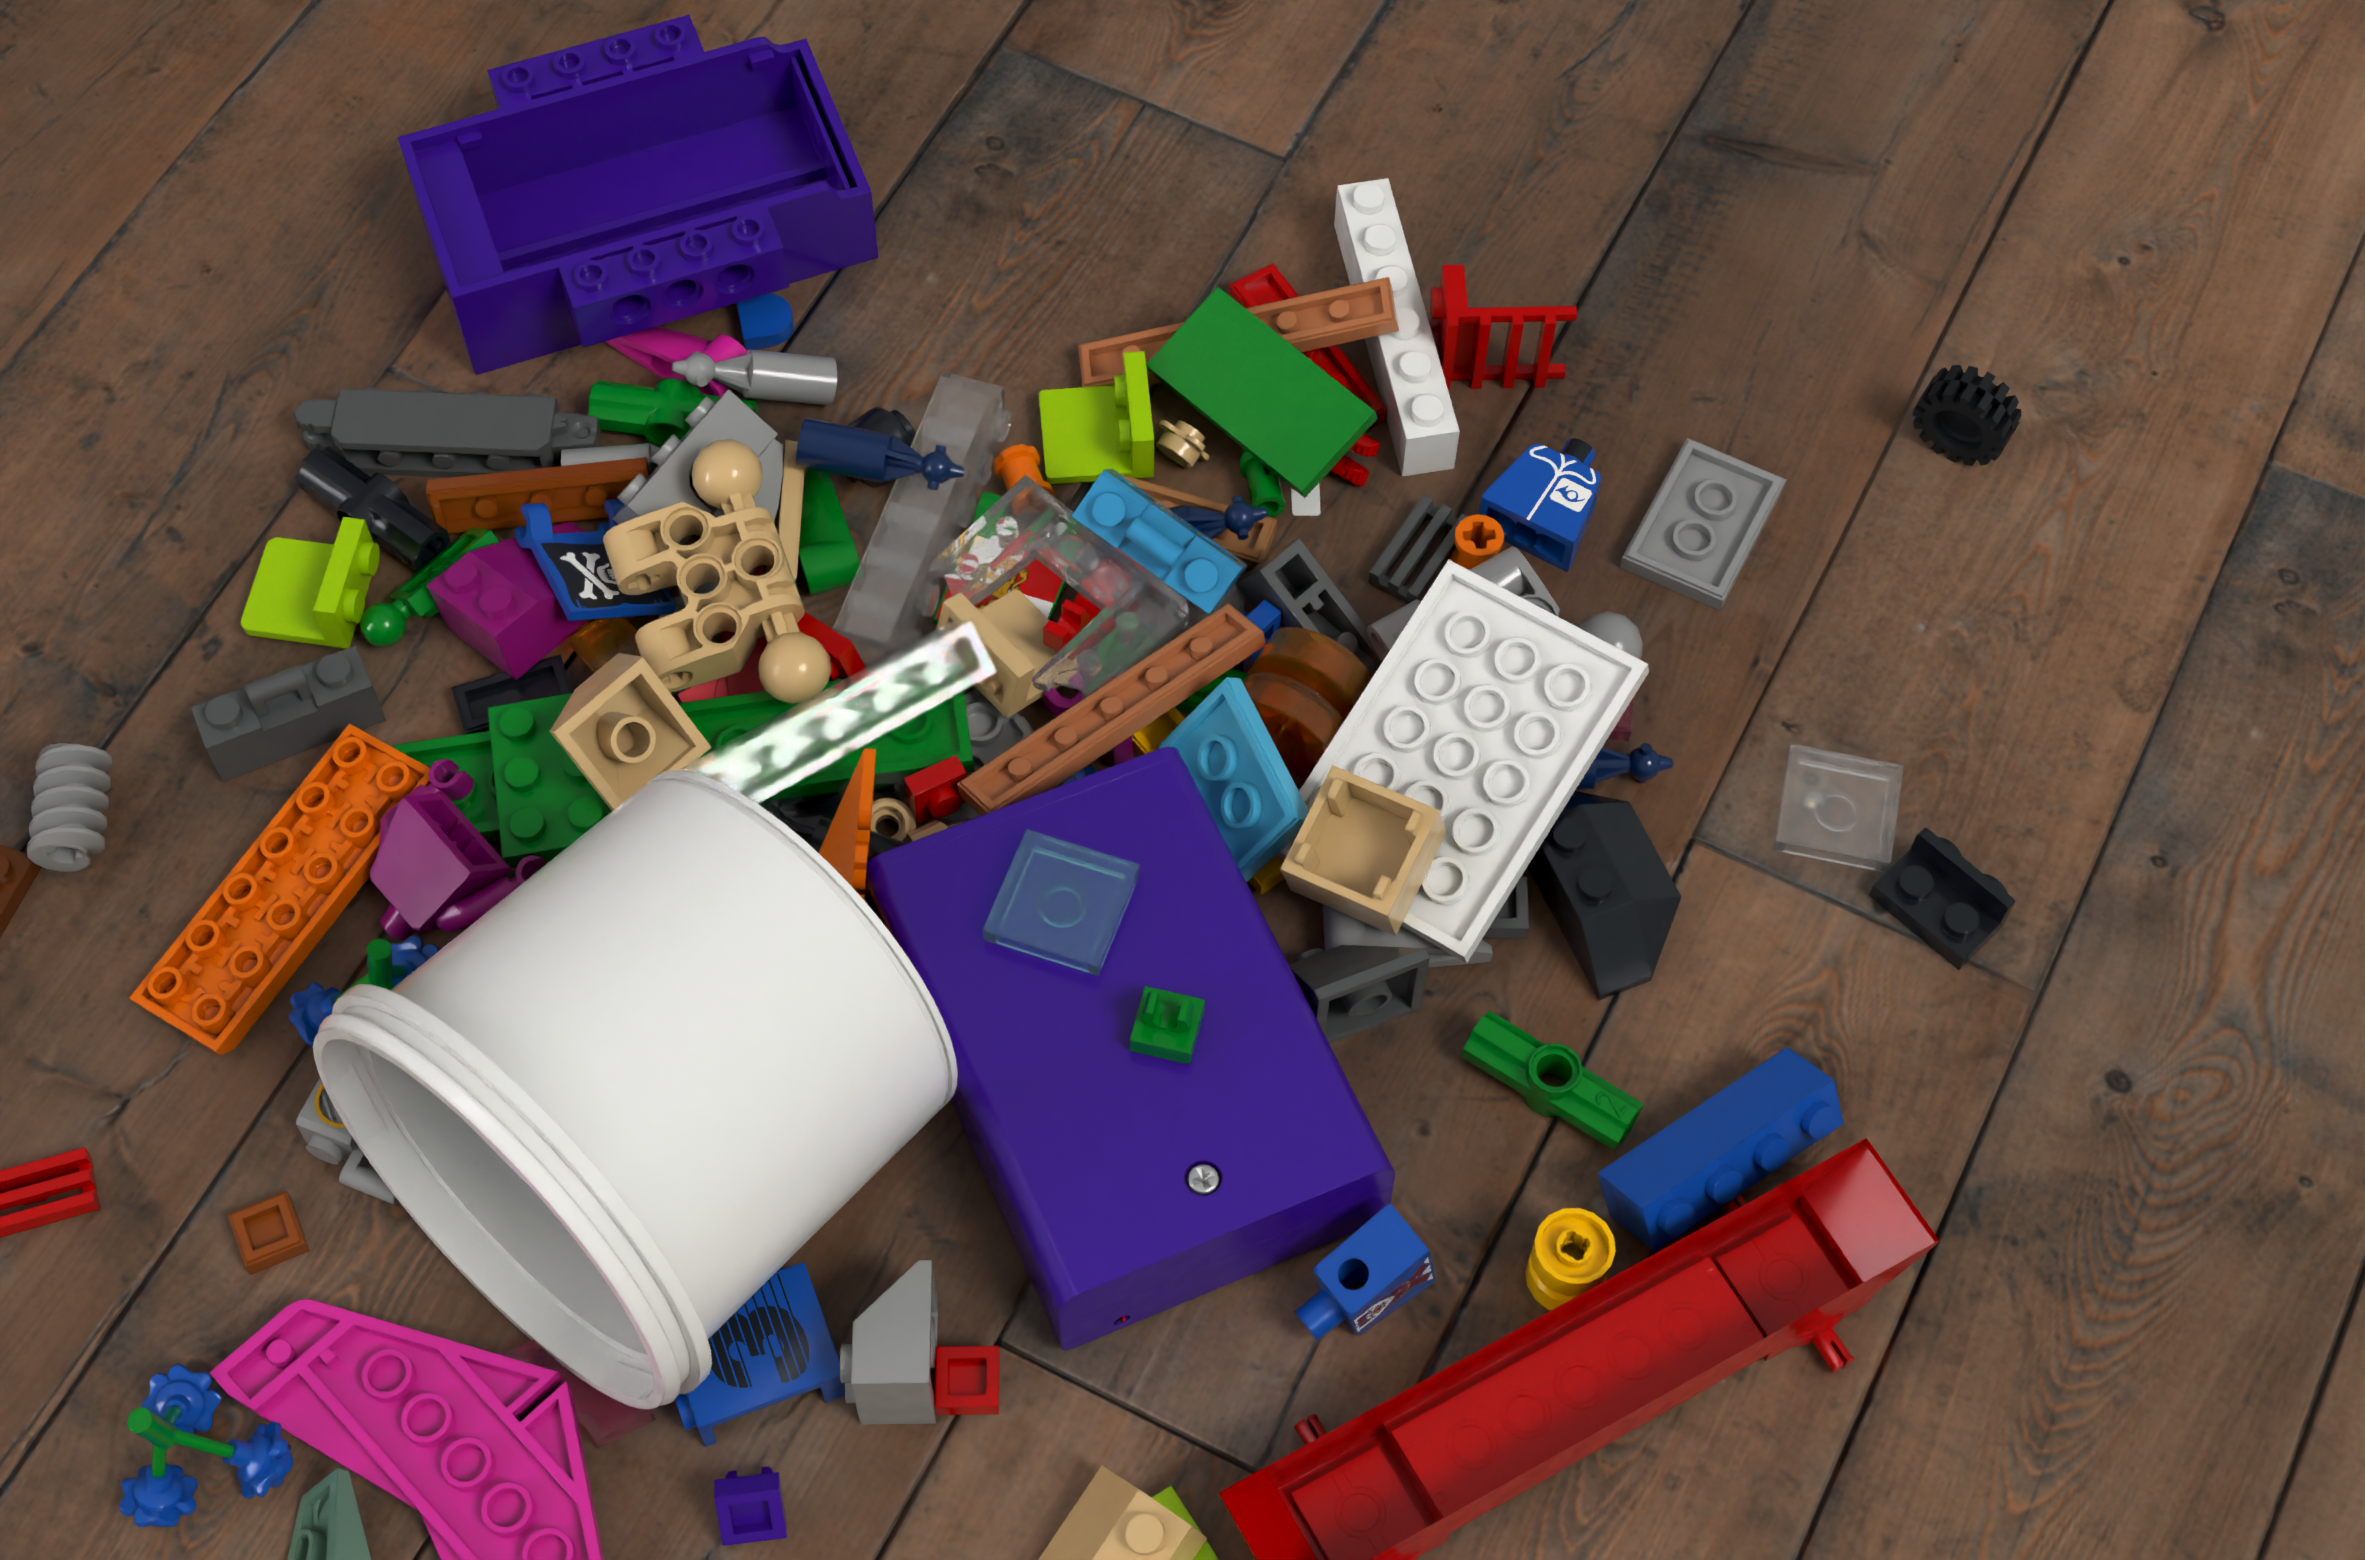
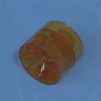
[1243,627,1372,779]

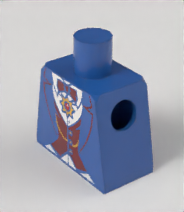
[1294,1203,1436,1341]

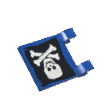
[515,499,676,621]

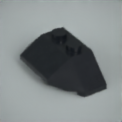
[1527,791,1682,1001]

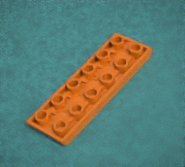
[129,723,431,1055]

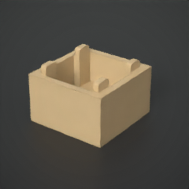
[1280,765,1447,936]

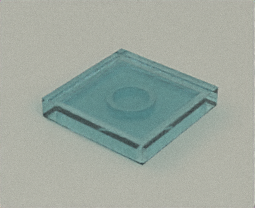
[983,829,1140,976]

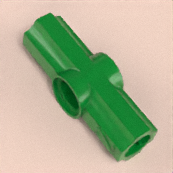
[588,379,758,447]
[1461,1010,1644,1151]

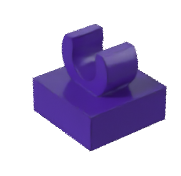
[714,1466,787,1546]

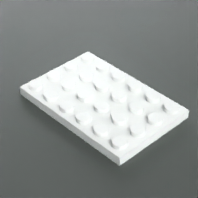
[1276,559,1649,963]

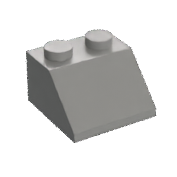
[840,1260,939,1425]

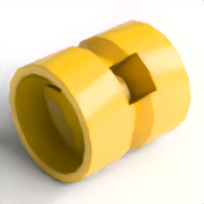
[1525,1208,1616,1310]

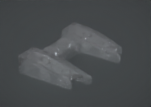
[928,475,1190,699]

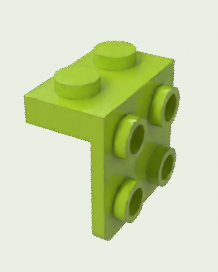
[241,517,380,649]

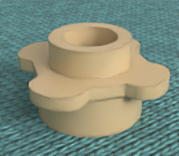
[1156,420,1210,469]

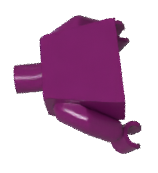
[370,759,547,940]

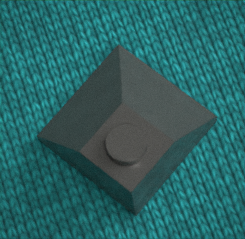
[1289,945,1430,1044]

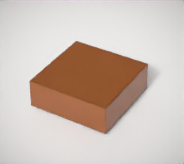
[227,1191,310,1275]

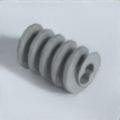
[27,743,113,872]

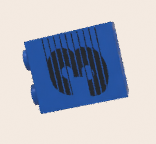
[675,1262,845,1447]

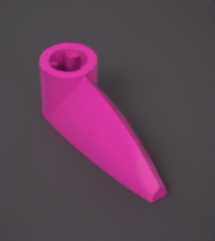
[605,327,747,396]

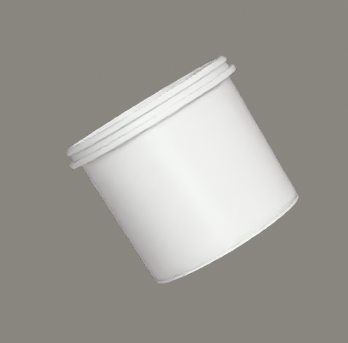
[313,770,958,1409]

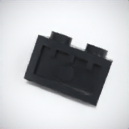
[1869,828,2015,970]

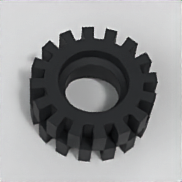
[1913,365,2022,466]

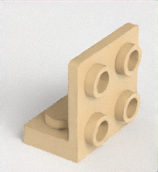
[933,589,1089,719]

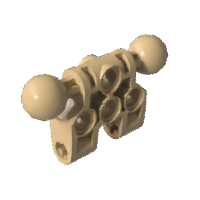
[603,439,831,705]

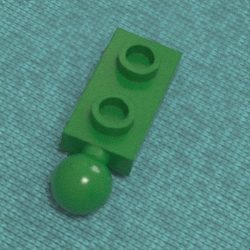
[360,528,500,647]

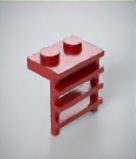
[1428,264,1577,390]

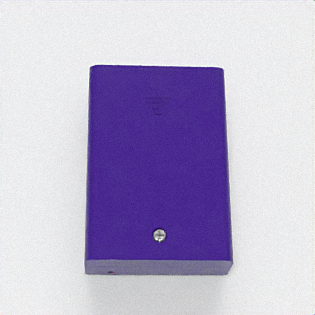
[865,747,1395,1351]

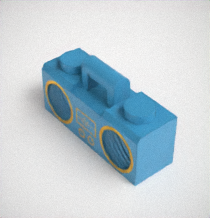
[1072,469,1248,614]

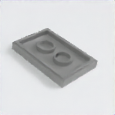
[1620,438,1787,611]

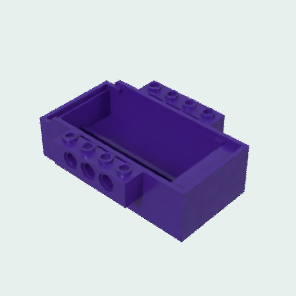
[398,15,879,376]

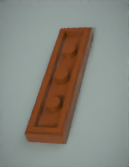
[426,457,651,534]

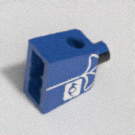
[1479,438,1602,573]

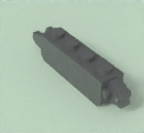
[293,387,601,478]

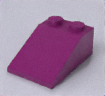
[426,522,590,680]

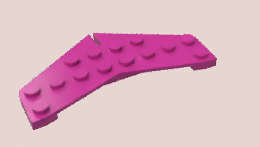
[210,1299,605,1560]

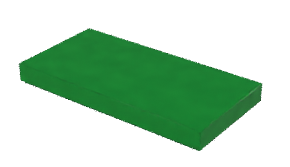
[1146,287,1378,498]

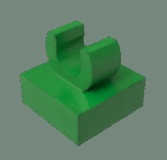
[1130,986,1205,1065]

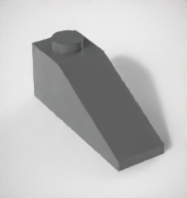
[1235,538,1382,704]

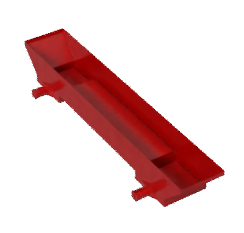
[1219,1138,1939,1560]

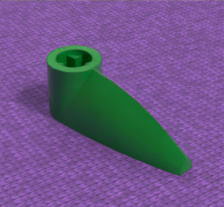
[798,469,864,596]

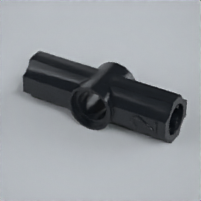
[296,447,450,572]

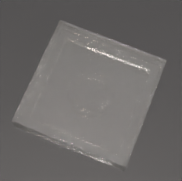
[1773,743,1904,873]

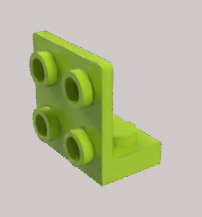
[1039,351,1154,484]

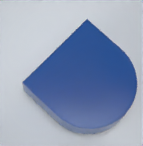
[737,294,794,350]

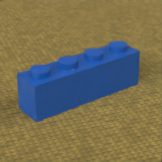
[1598,1047,1844,1252]

